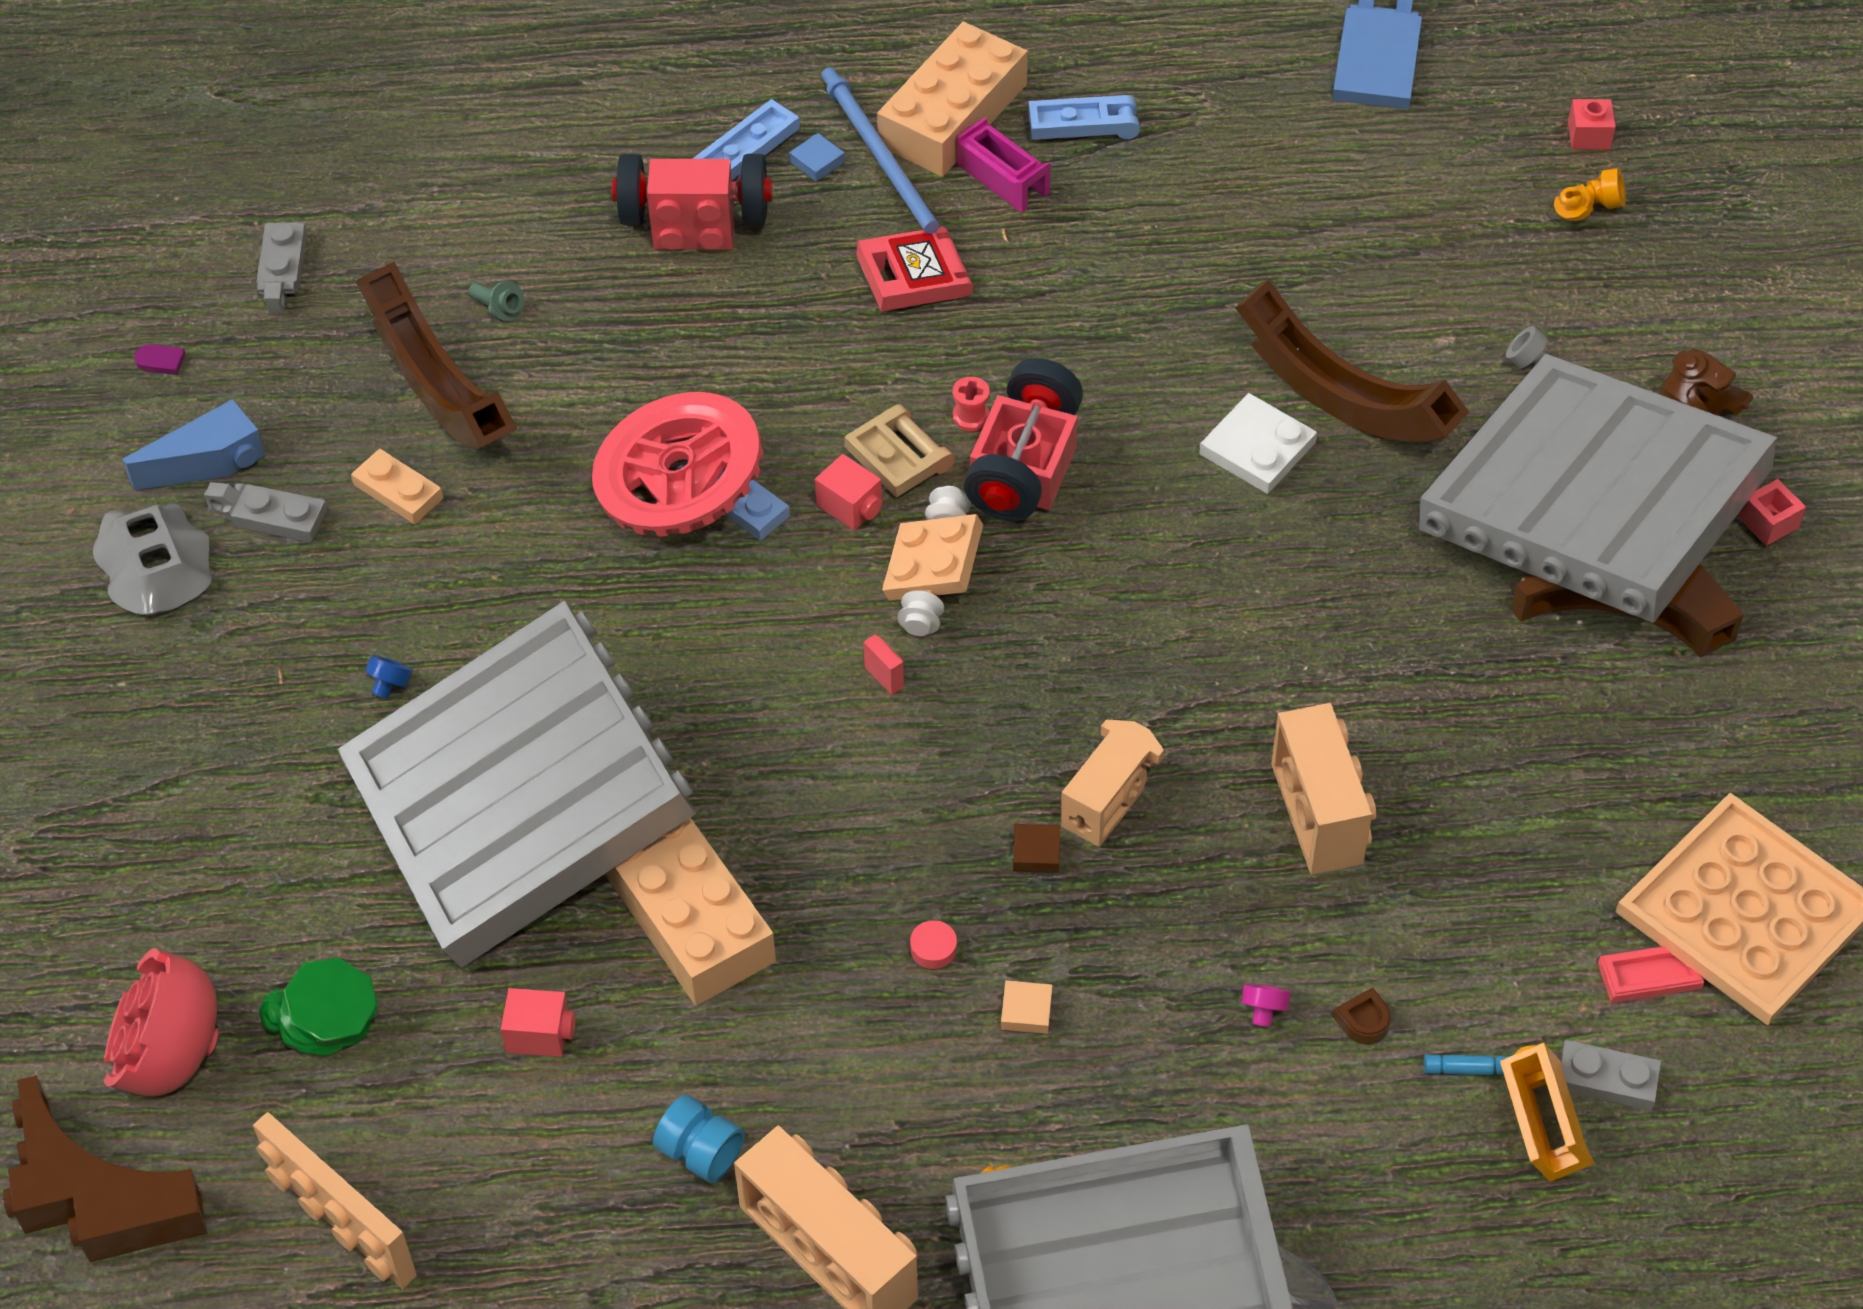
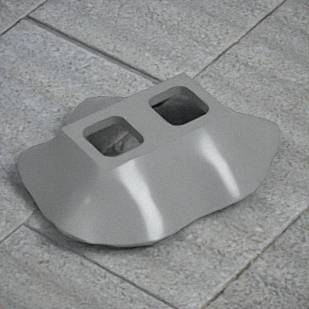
[93,504,212,616]

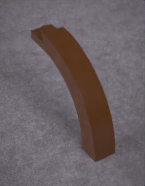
[355,261,517,449]
[1235,280,1470,442]

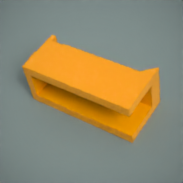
[1500,1043,1595,1182]

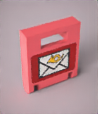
[856,227,973,311]

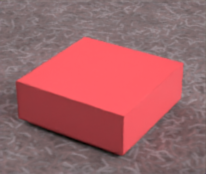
[863,634,904,695]

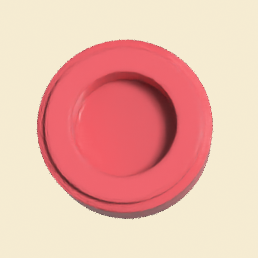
[910,920,957,969]

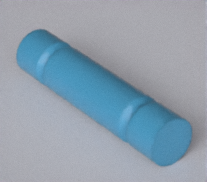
[1424,1054,1510,1076]

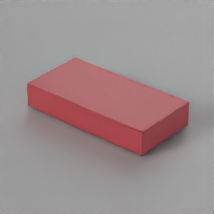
[1598,947,1704,1003]

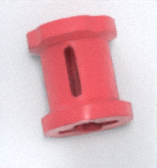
[953,377,990,432]

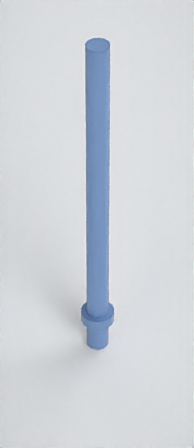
[821,67,939,234]

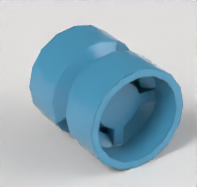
[653,1094,745,1184]

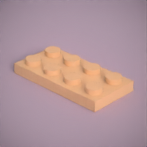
[253,1112,417,1289]

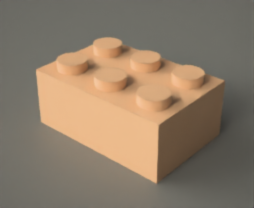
[1271,703,1376,875]

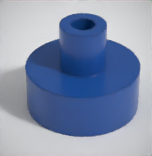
[365,654,413,698]

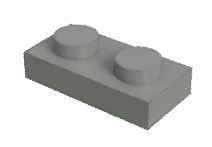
[1560,1040,1661,1111]

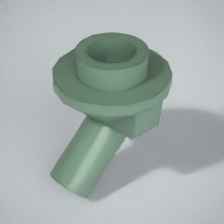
[467,281,524,321]

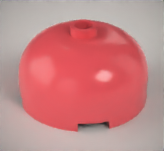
[103,948,218,1097]

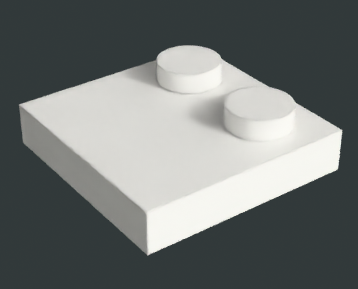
[1199,393,1317,494]

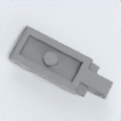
[256,222,307,315]
[204,482,328,542]

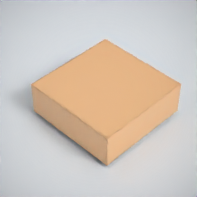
[1001,980,1052,1034]

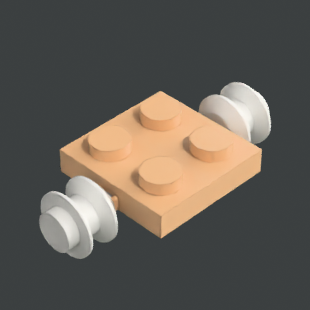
[882,486,983,636]

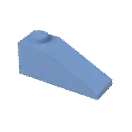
[122,399,265,491]

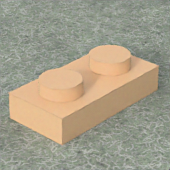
[351,449,443,524]

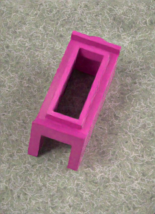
[956,117,1051,213]

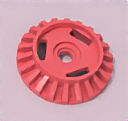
[592,392,764,537]

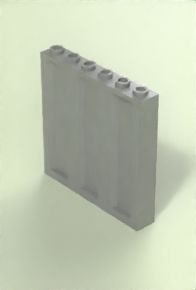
[1419,354,1777,623]
[337,600,696,968]
[945,1124,1293,1309]

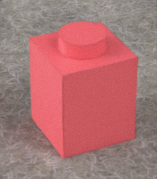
[815,454,883,531]
[500,988,576,1057]

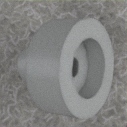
[1506,326,1547,368]

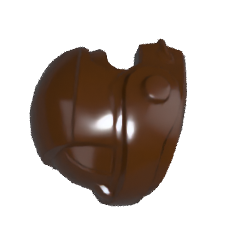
[1660,349,1753,417]

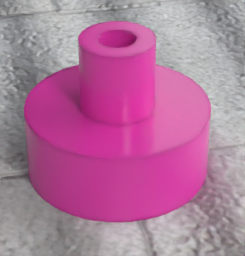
[1241,983,1291,1027]

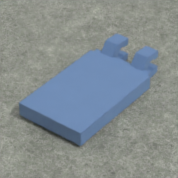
[1332,0,1422,109]

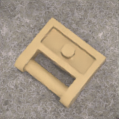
[844,404,955,498]

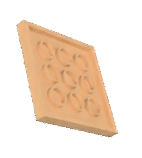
[1616,793,1863,1026]

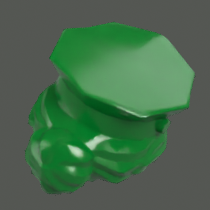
[259,957,378,1056]

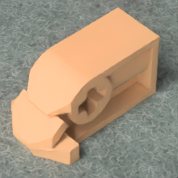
[1061,720,1164,847]

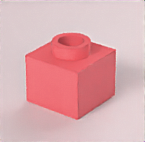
[1568,99,1615,150]
[1738,479,1806,546]

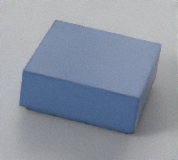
[789,133,845,182]

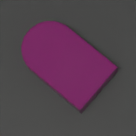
[134,345,186,375]

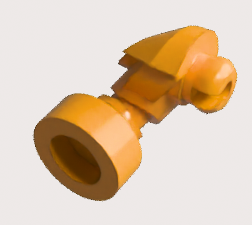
[1554,168,1626,221]

